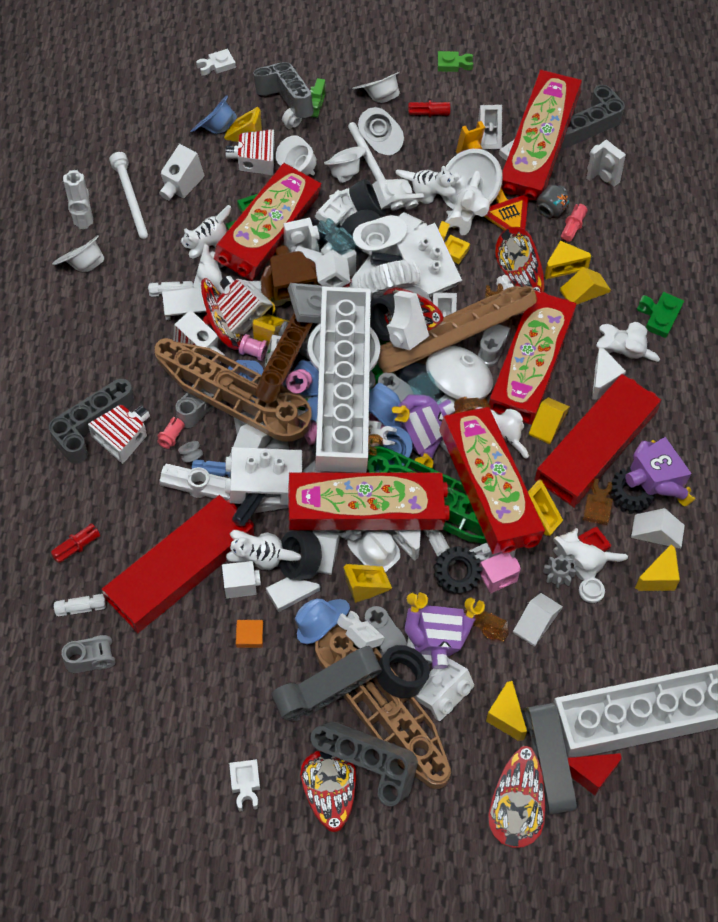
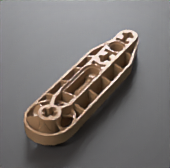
[377,286,537,373]
[155,338,312,442]
[315,624,451,789]

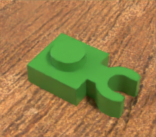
[438,51,473,72]
[310,78,325,118]

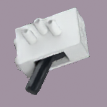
[370,223,462,297]
[225,447,302,527]

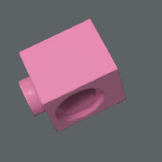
[480,553,521,594]

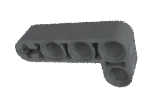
[253,62,314,118]
[560,85,625,150]
[49,379,134,464]
[271,646,382,721]
[521,702,577,815]
[311,721,418,806]

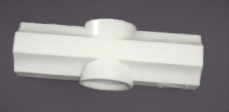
[63,170,93,229]
[160,464,230,500]

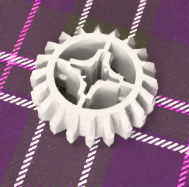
[357,259,420,299]

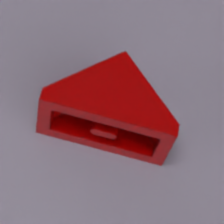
[568,753,622,795]

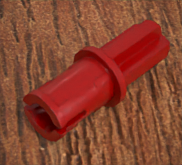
[408,100,450,117]
[51,523,100,563]

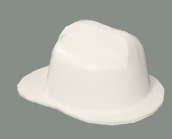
[352,72,400,103]
[358,107,404,155]
[276,136,317,176]
[324,147,366,183]
[353,215,407,255]
[52,236,104,272]
[347,530,400,572]

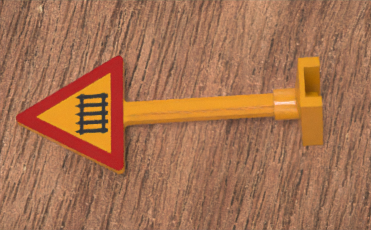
[456,121,528,230]

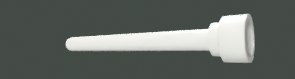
[348,122,386,181]
[109,152,148,239]

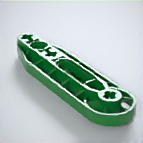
[352,446,487,544]

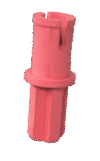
[561,204,588,242]

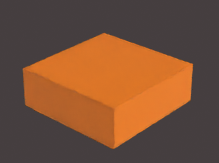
[236,620,263,648]

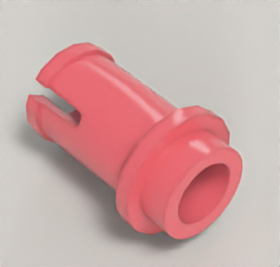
[157,417,185,449]

